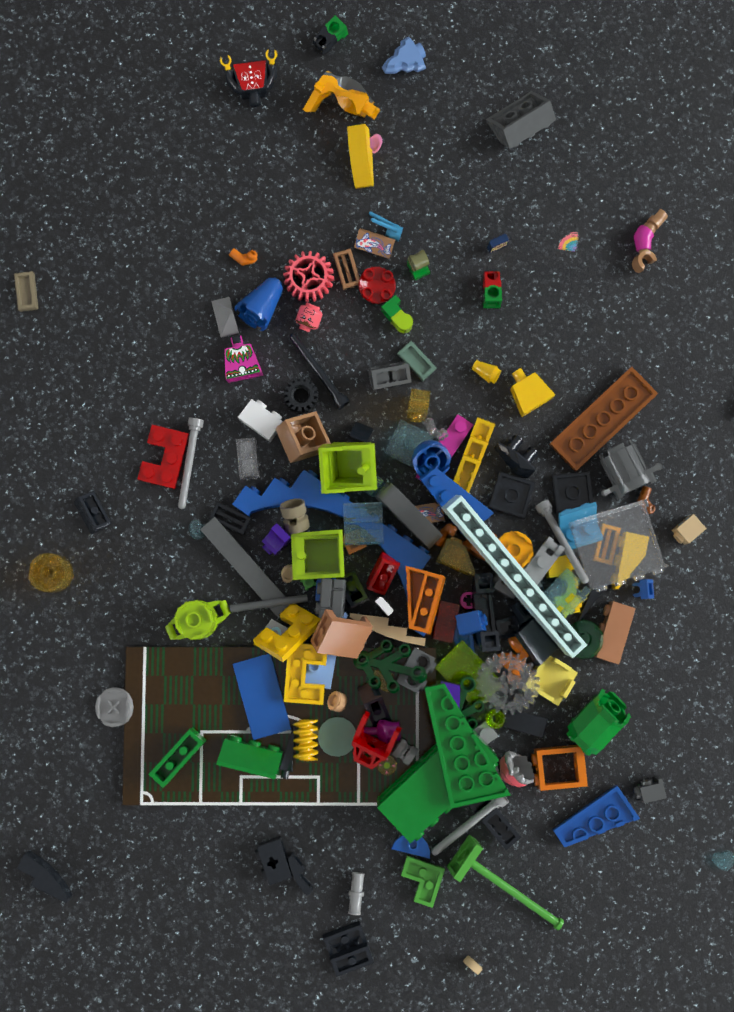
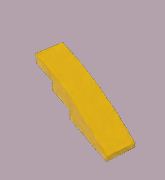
[453,417,495,493]

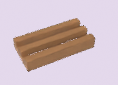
[333,248,360,290]

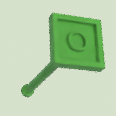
[447,834,564,930]

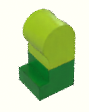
[381,295,413,333]

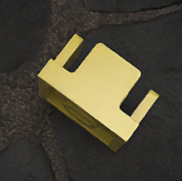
[524,656,578,706]

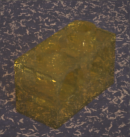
[407,389,431,423]

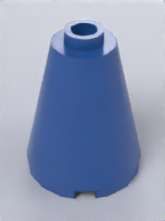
[235,278,283,331]

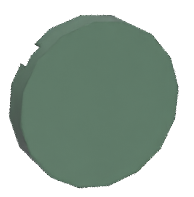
[318,717,356,757]

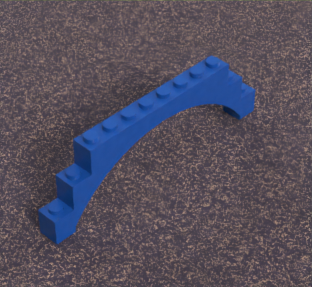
[232,470,437,637]

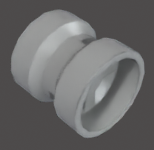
[392,738,419,766]

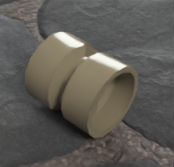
[280,498,310,534]

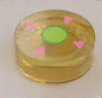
[377,755,397,776]

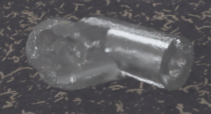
[424,418,449,441]

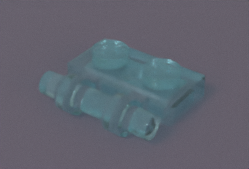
[543,568,591,618]

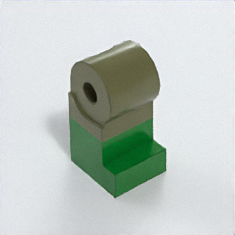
[407,249,430,281]

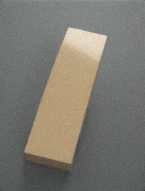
[350,613,426,646]

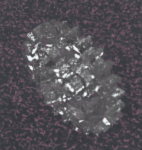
[475,651,540,715]

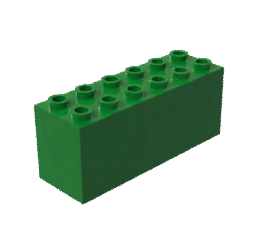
[377,726,499,843]

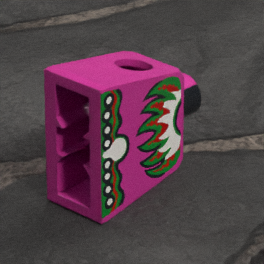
[225,336,263,383]

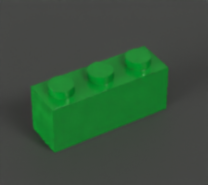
[148,727,207,788]

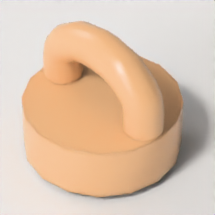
[327,691,347,712]

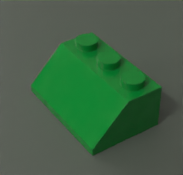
[216,735,284,779]

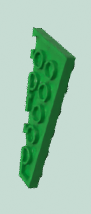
[424,683,511,808]

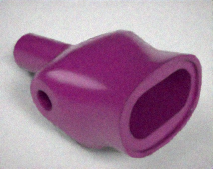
[364,720,401,743]

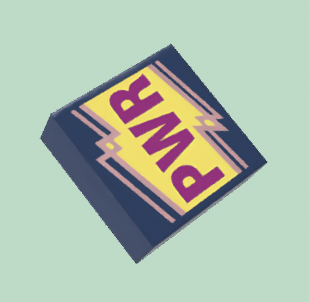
[487,234,509,253]

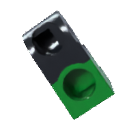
[312,15,348,54]

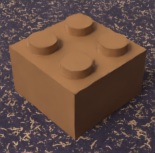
[275,411,331,463]

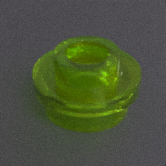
[486,709,505,729]

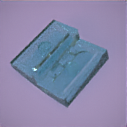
[343,502,384,545]

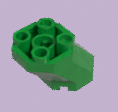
[567,689,631,756]

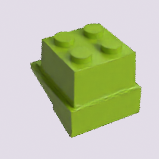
[318,442,377,494]
[291,529,345,580]

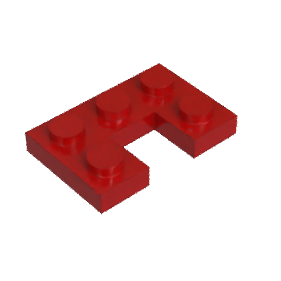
[137,425,190,489]

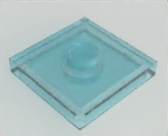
[384,419,435,468]

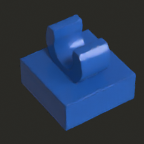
[632,579,654,599]

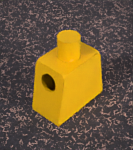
[510,368,555,417]

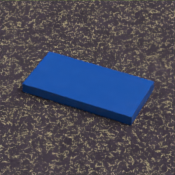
[233,654,292,740]

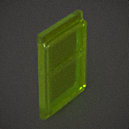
[435,640,504,708]

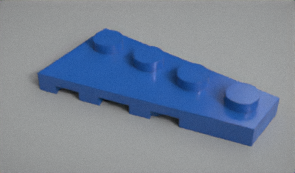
[419,466,494,537]
[552,785,640,847]

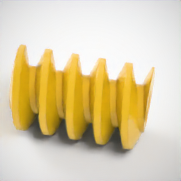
[293,719,318,761]

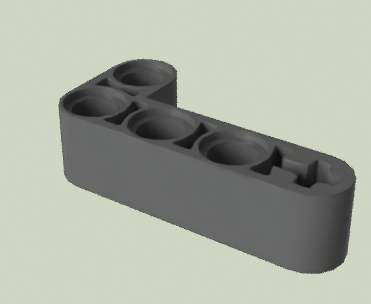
[374,482,443,549]

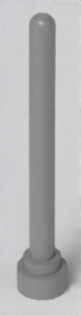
[178,418,204,509]
[535,500,588,584]
[431,796,509,856]

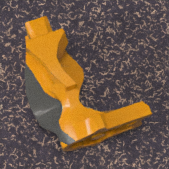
[303,71,380,120]

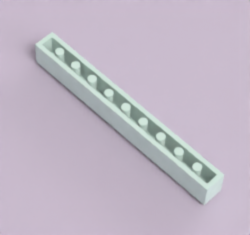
[441,495,587,658]

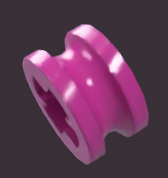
[460,592,473,609]

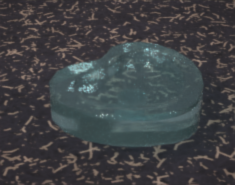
[189,520,206,539]
[713,850,734,871]

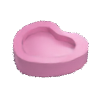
[370,134,382,153]

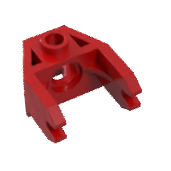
[352,711,402,770]

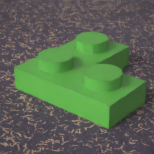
[401,855,445,908]

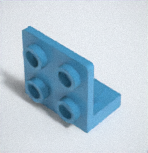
[558,502,603,549]

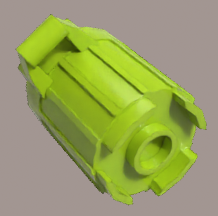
[165,600,231,640]

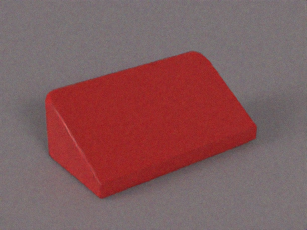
[366,552,400,595]

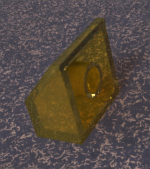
[436,537,475,577]

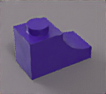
[262,523,291,556]

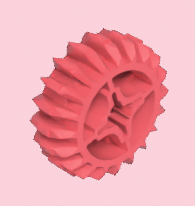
[283,251,334,303]

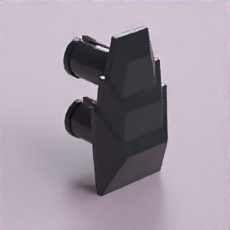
[494,435,538,479]

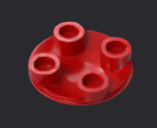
[358,267,396,304]

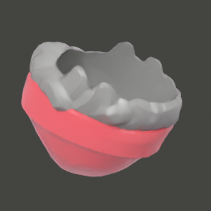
[499,751,534,787]

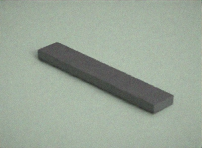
[200,517,290,616]

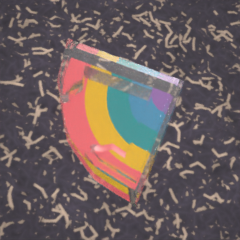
[557,232,579,252]

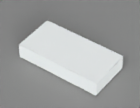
[375,597,393,616]

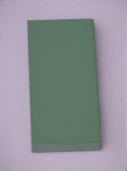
[397,341,437,382]

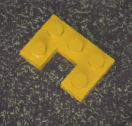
[253,604,321,662]
[284,643,327,705]

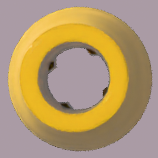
[472,360,501,384]

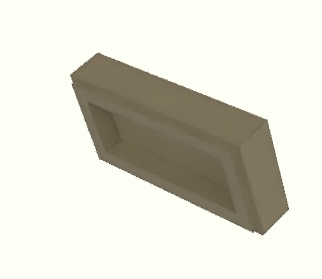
[14,271,38,312]

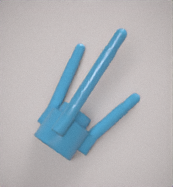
[356,211,403,242]

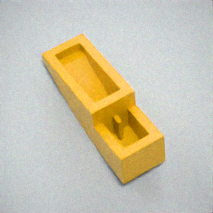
[347,124,374,189]

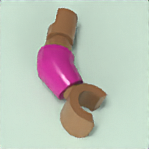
[632,209,668,273]

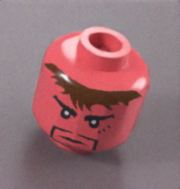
[295,303,323,332]

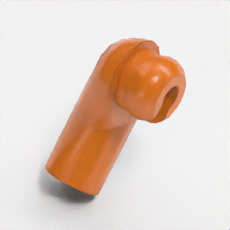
[229,248,258,266]

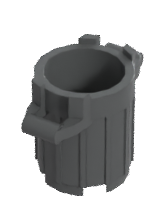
[599,440,662,500]

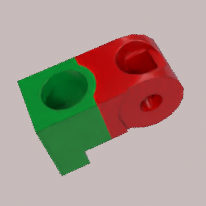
[483,271,502,309]

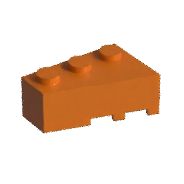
[406,566,446,634]

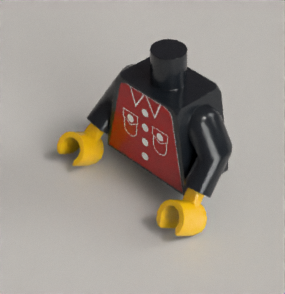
[220,49,278,107]

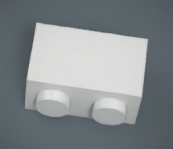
[238,399,283,442]

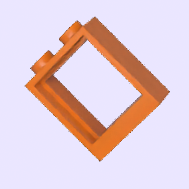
[531,745,588,791]

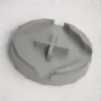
[95,687,134,727]

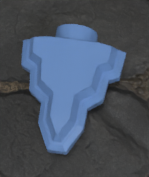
[382,37,426,74]

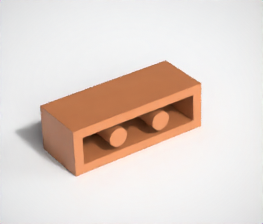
[594,601,636,664]

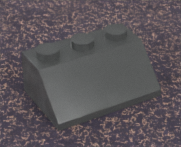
[486,91,556,149]

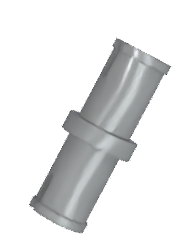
[348,872,365,915]

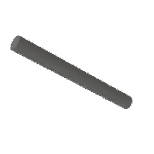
[230,594,308,613]

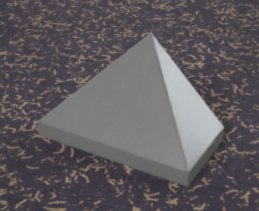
[211,297,239,338]

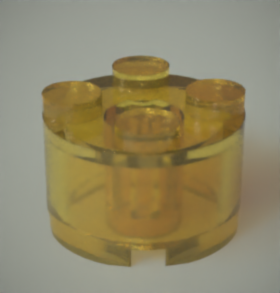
[28,553,74,593]

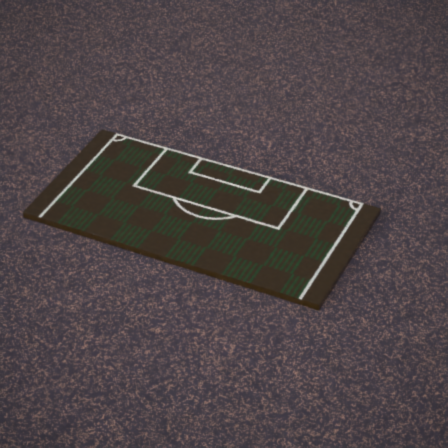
[122,647,436,806]

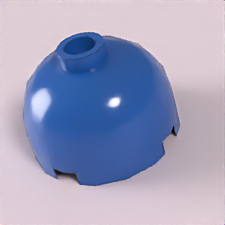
[412,440,451,477]

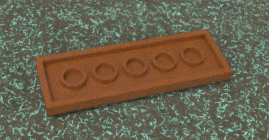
[549,367,658,472]

